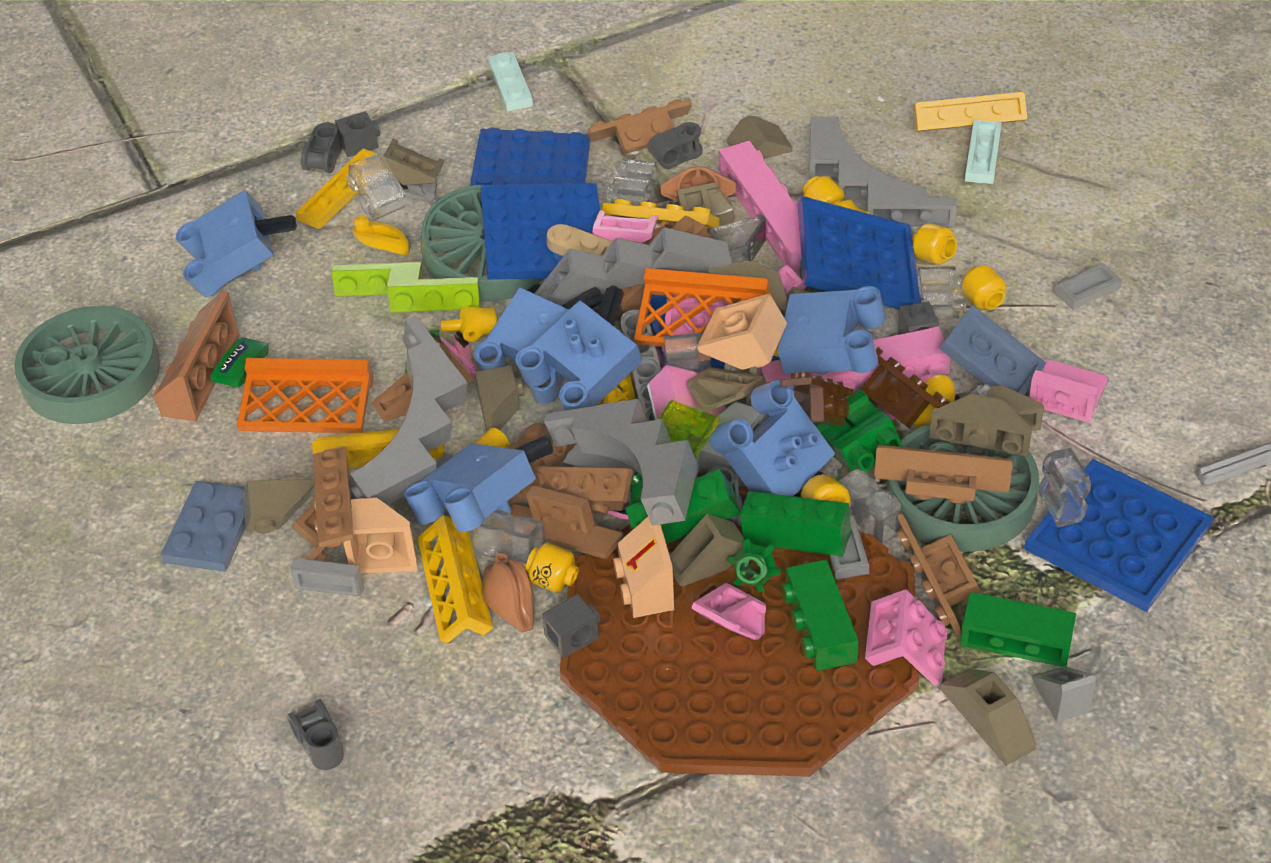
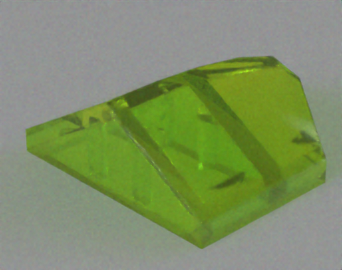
[658,400,721,459]

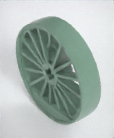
[421,185,543,301]
[14,306,160,424]
[886,423,1039,552]

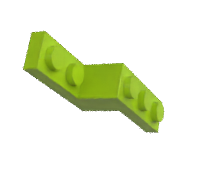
[331,262,481,313]

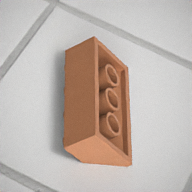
[154,291,240,421]

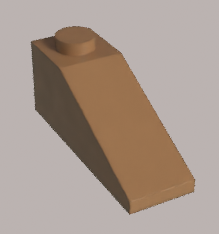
[372,342,474,422]

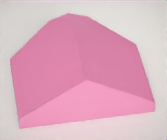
[593,211,658,243]
[692,583,766,640]

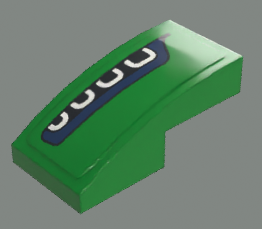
[211,337,269,388]

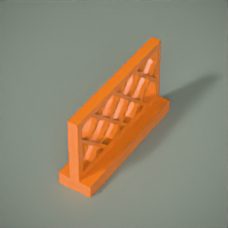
[634,268,772,350]
[237,358,374,433]

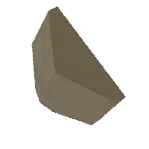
[727,116,793,159]
[381,139,444,185]
[677,182,735,240]
[687,367,765,410]

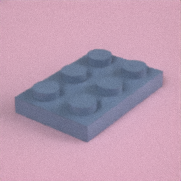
[939,305,1046,395]
[160,481,245,572]

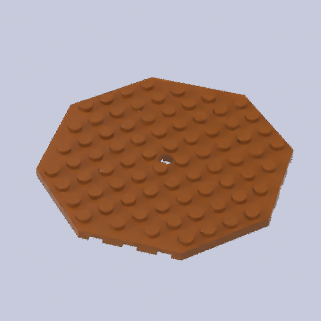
[560,487,919,777]

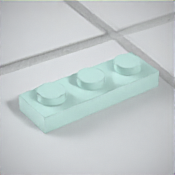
[488,52,533,111]
[965,120,1002,184]

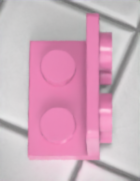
[1029,360,1108,423]
[865,589,947,686]

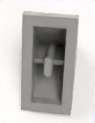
[1032,666,1096,722]

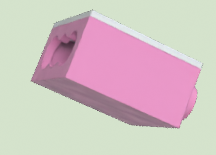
[647,365,726,437]

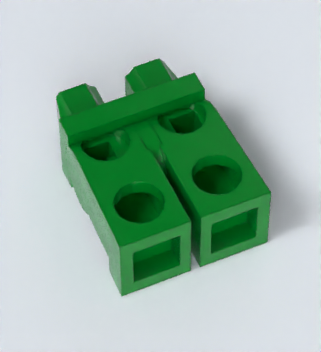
[813,390,902,474]

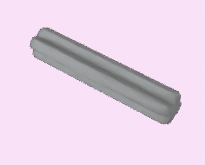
[1197,442,1271,486]

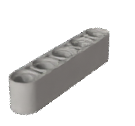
[621,310,661,421]

